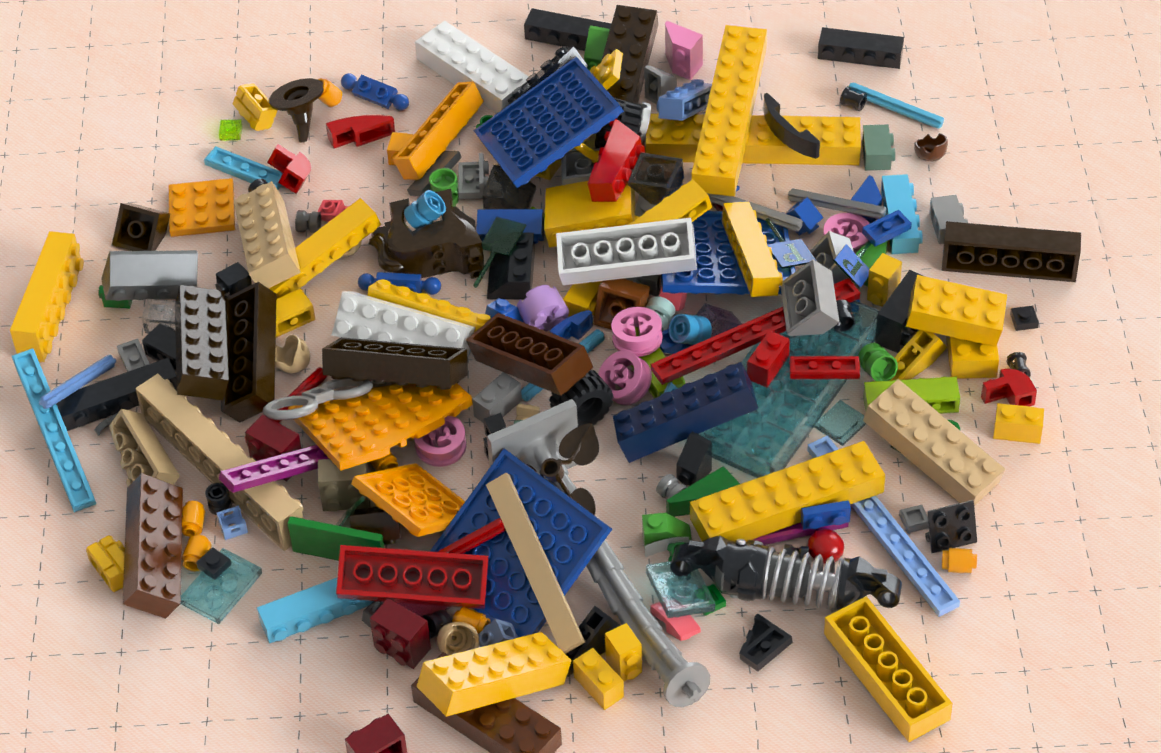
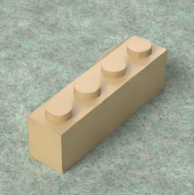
[109,409,180,487]

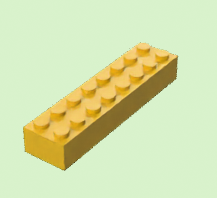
[690,441,885,542]

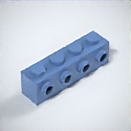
[656,79,712,121]

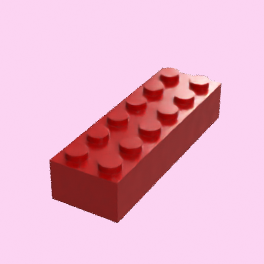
[336,545,488,609]

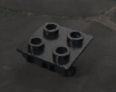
[925,500,977,553]

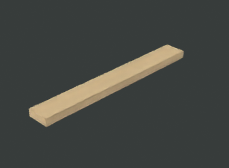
[486,473,585,654]

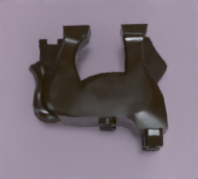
[368,189,484,279]

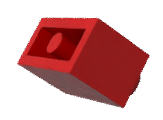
[747,330,790,388]

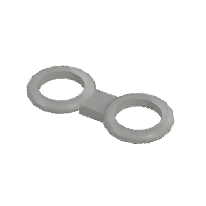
[263,377,373,420]

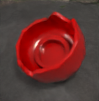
[806,529,844,564]

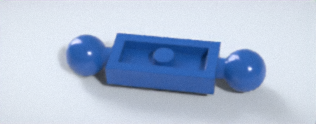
[341,73,409,110]
[358,272,441,295]

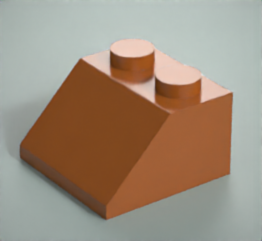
[594,279,650,330]

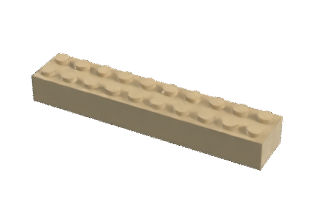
[135,374,304,551]

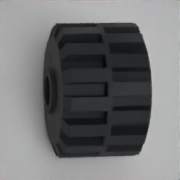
[595,98,642,148]

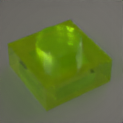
[219,119,243,141]

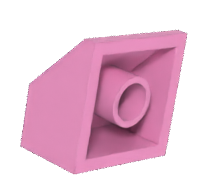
[665,21,703,80]

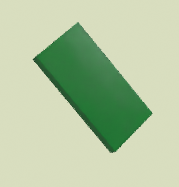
[288,517,384,561]

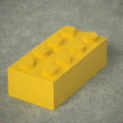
[906,275,1007,347]
[946,336,999,379]

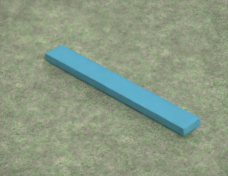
[12,348,96,512]

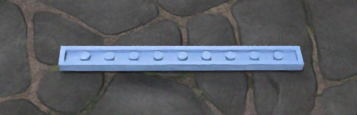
[807,435,960,617]

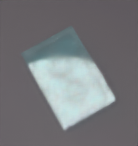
[180,548,262,624]
[646,561,716,618]

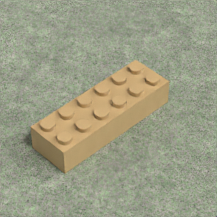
[234,181,301,288]
[863,379,1005,506]

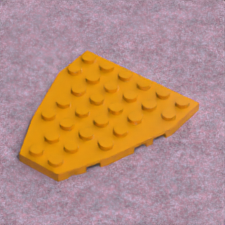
[288,383,473,471]

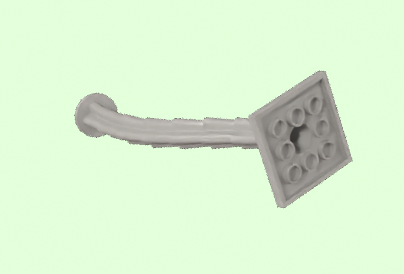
[487,399,710,707]

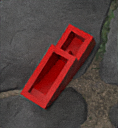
[326,115,395,149]

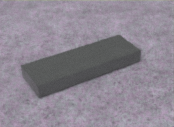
[407,151,462,196]

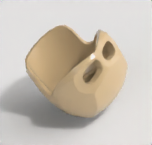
[275,334,310,373]
[437,622,479,655]

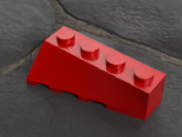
[587,119,645,202]

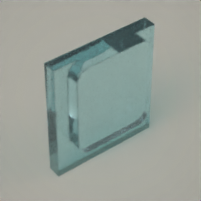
[814,400,866,446]

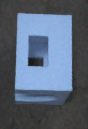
[216,505,248,540]

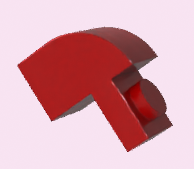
[267,144,311,194]
[981,369,1037,407]

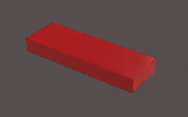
[789,356,860,379]

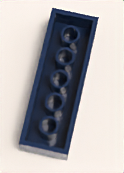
[613,362,759,463]

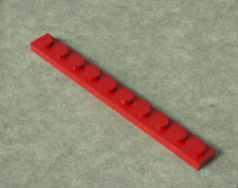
[651,278,861,385]

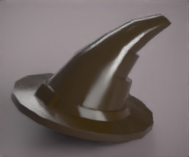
[269,78,324,143]

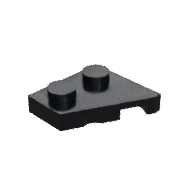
[739,614,793,671]

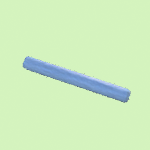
[39,355,116,409]

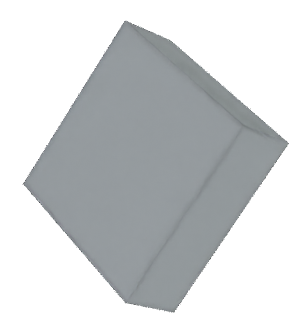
[899,505,929,533]

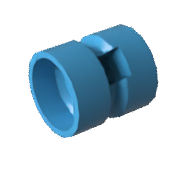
[404,190,446,229]
[669,314,712,345]

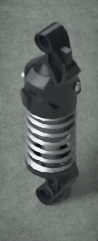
[670,536,902,611]

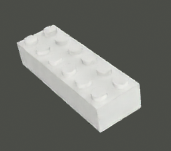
[415,21,529,113]
[556,218,697,285]
[332,291,475,357]

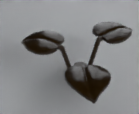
[526,423,599,515]

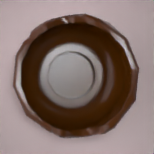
[914,133,948,161]

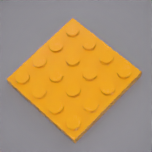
[351,463,465,537]

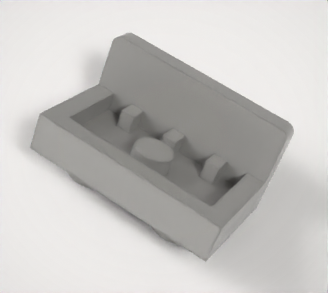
[458,153,489,199]

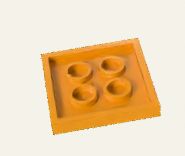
[169,178,236,237]

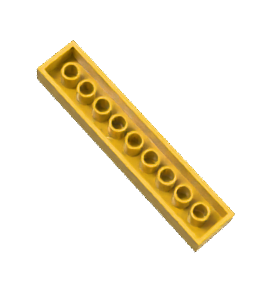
[691,25,767,197]
[645,113,861,166]

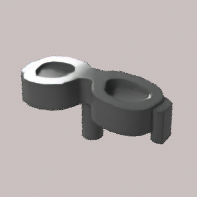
[94,413,118,436]

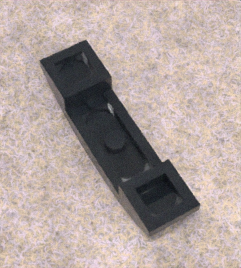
[763,93,820,159]

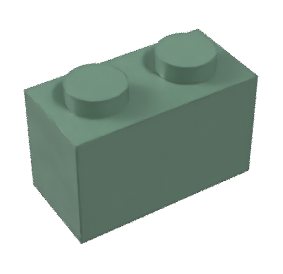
[862,124,895,171]

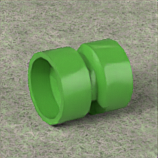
[429,168,459,207]
[858,343,898,381]

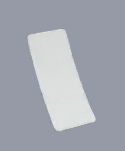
[645,537,689,557]

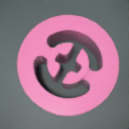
[823,213,870,254]
[611,307,663,357]
[598,351,652,405]
[414,416,466,467]

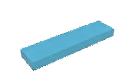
[204,146,283,190]

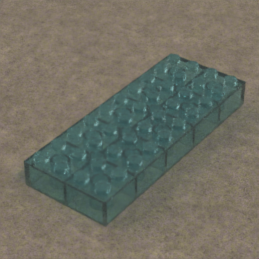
[699,301,879,478]

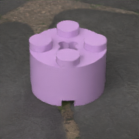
[517,285,569,331]

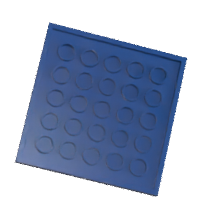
[473,57,624,188]
[661,211,796,295]
[430,448,612,638]

